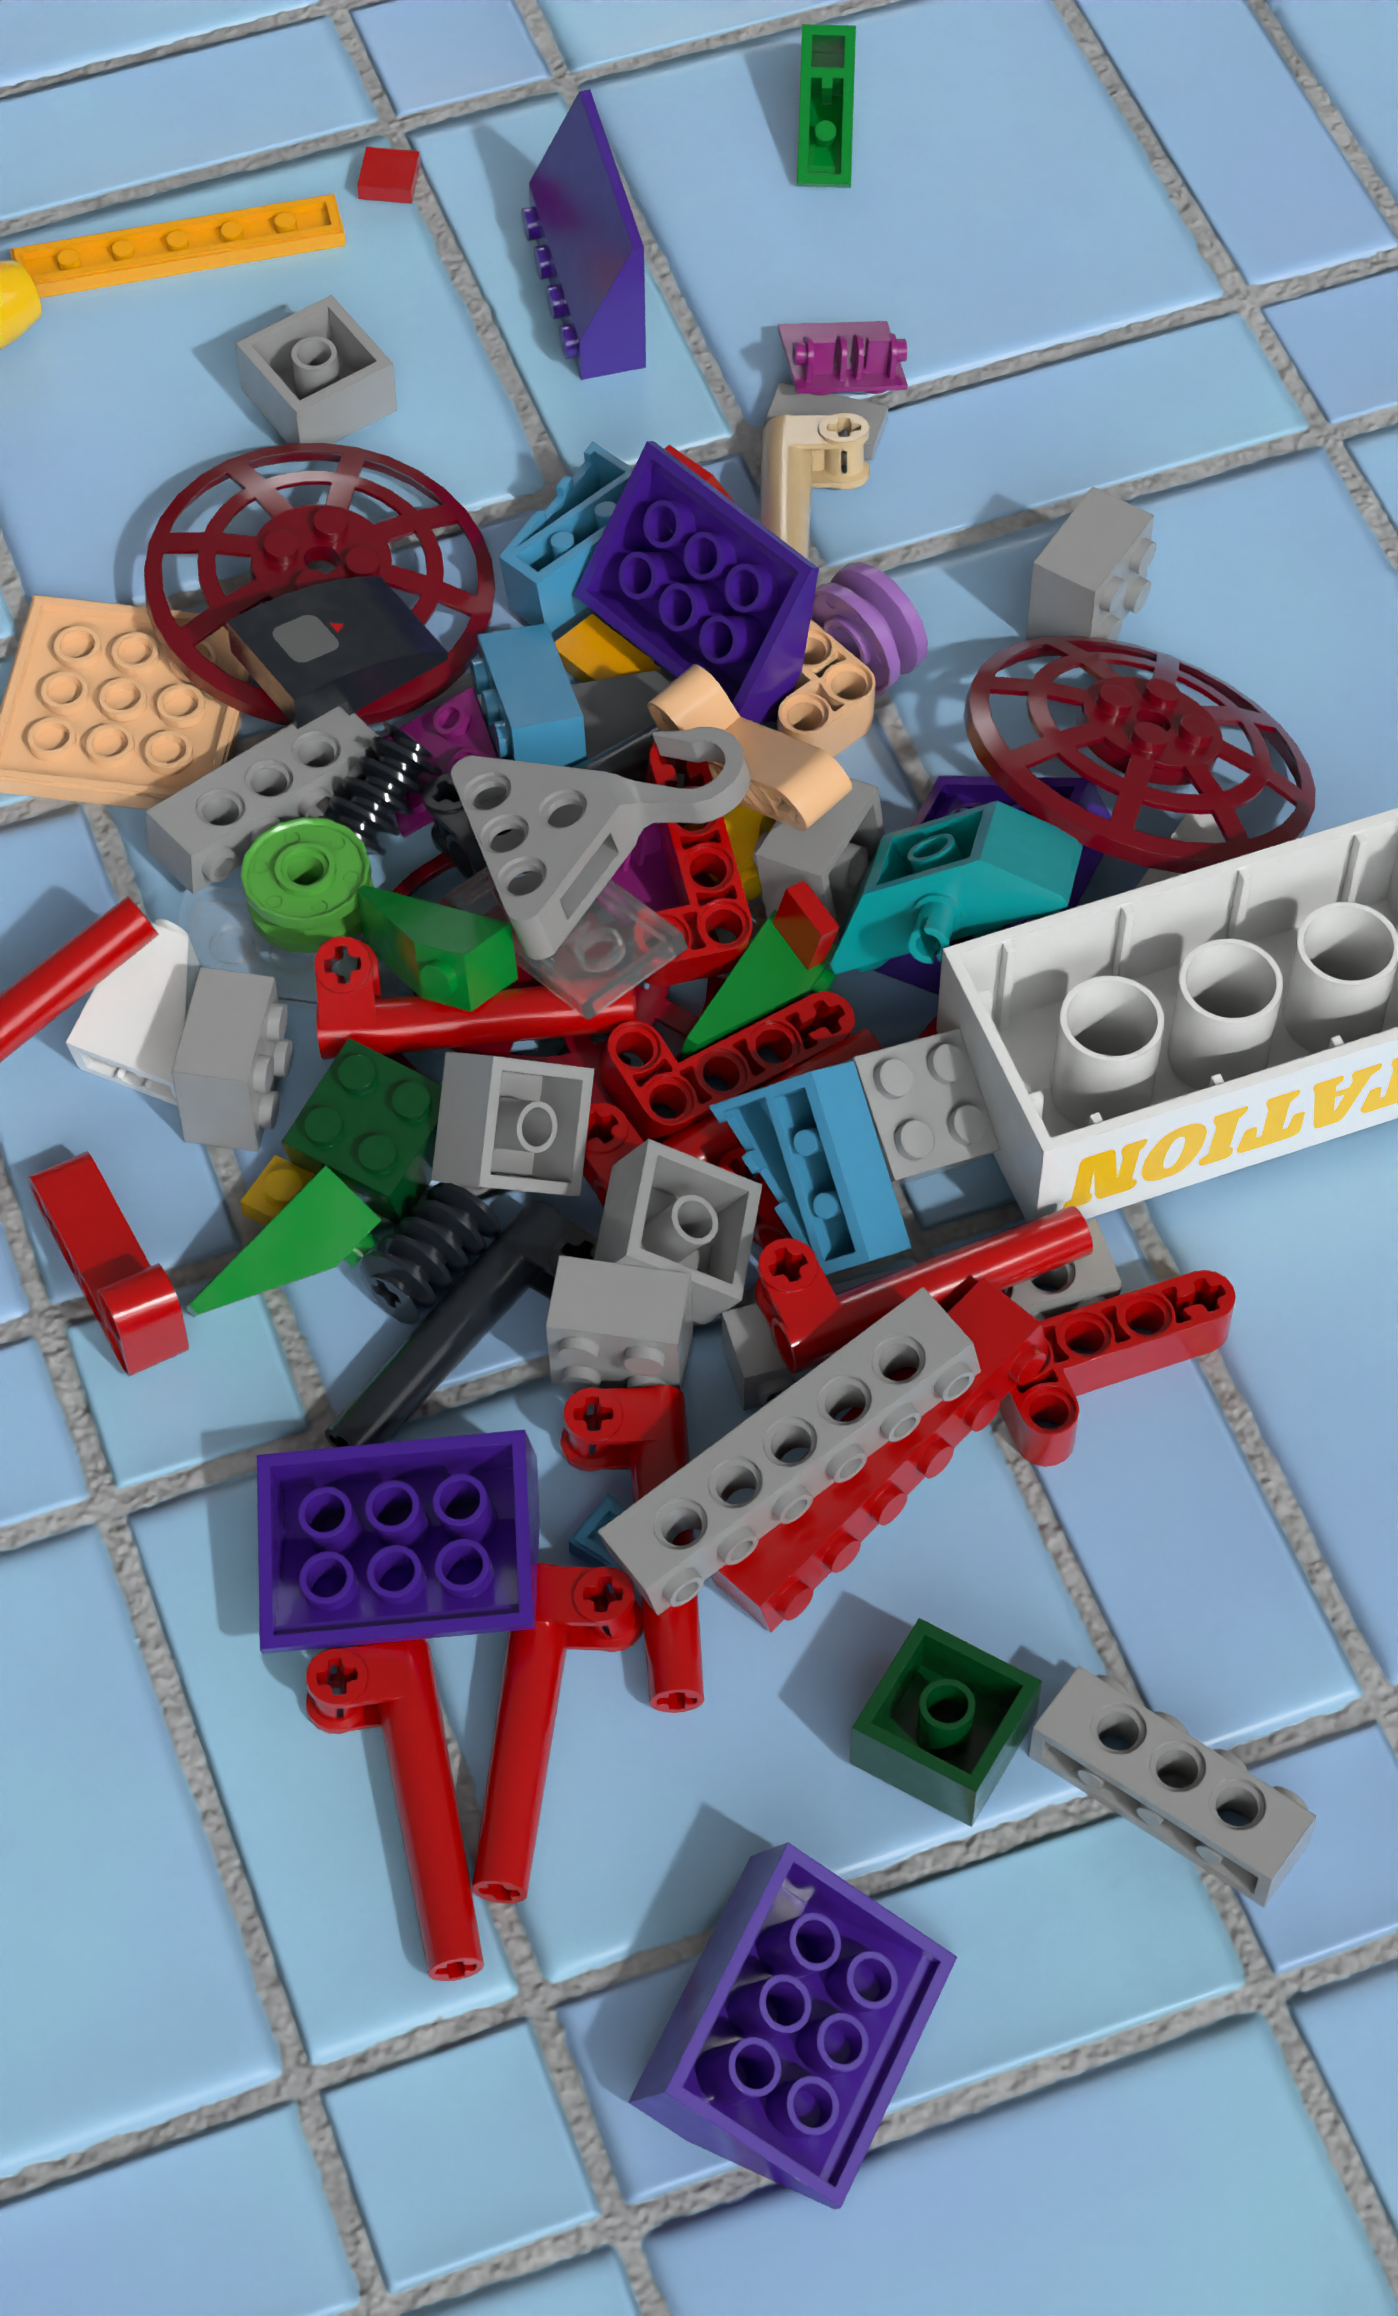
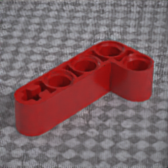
[632,741,753,986]
[598,991,855,1143]
[27,1151,189,1377]
[999,1270,1236,1467]

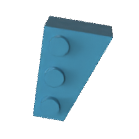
[499,441,634,632]
[470,623,587,768]
[709,1061,912,1275]

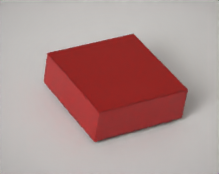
[357,147,421,204]
[773,881,839,970]

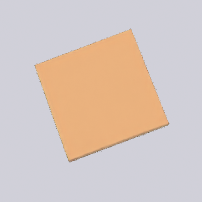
[0,595,253,809]

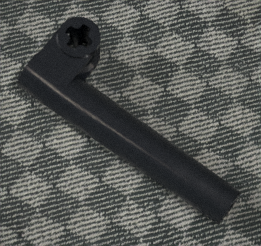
[422,723,676,884]
[325,1200,598,1448]

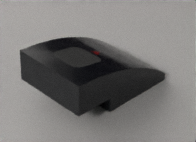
[227,576,448,730]

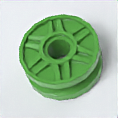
[240,817,374,953]

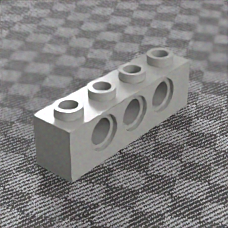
[145,705,380,895]
[1029,1666,1317,1907]

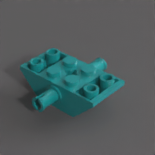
[830,801,1083,975]

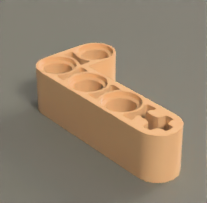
[777,619,876,758]
[647,664,853,831]

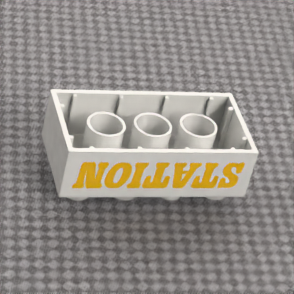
[936,808,1398,1222]

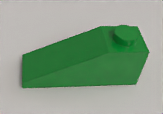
[797,24,856,188]
[356,885,518,1012]
[677,909,838,1063]
[184,1166,381,1317]

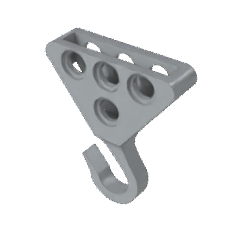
[451,727,751,960]

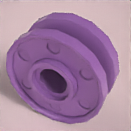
[811,562,928,695]

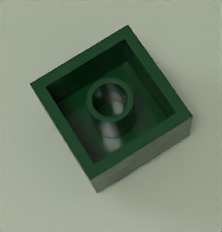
[281,1038,442,1224]
[850,1618,1042,1827]

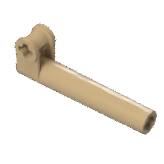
[760,413,870,559]

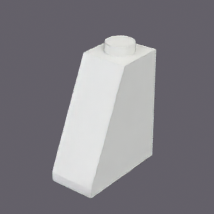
[65,919,200,1106]

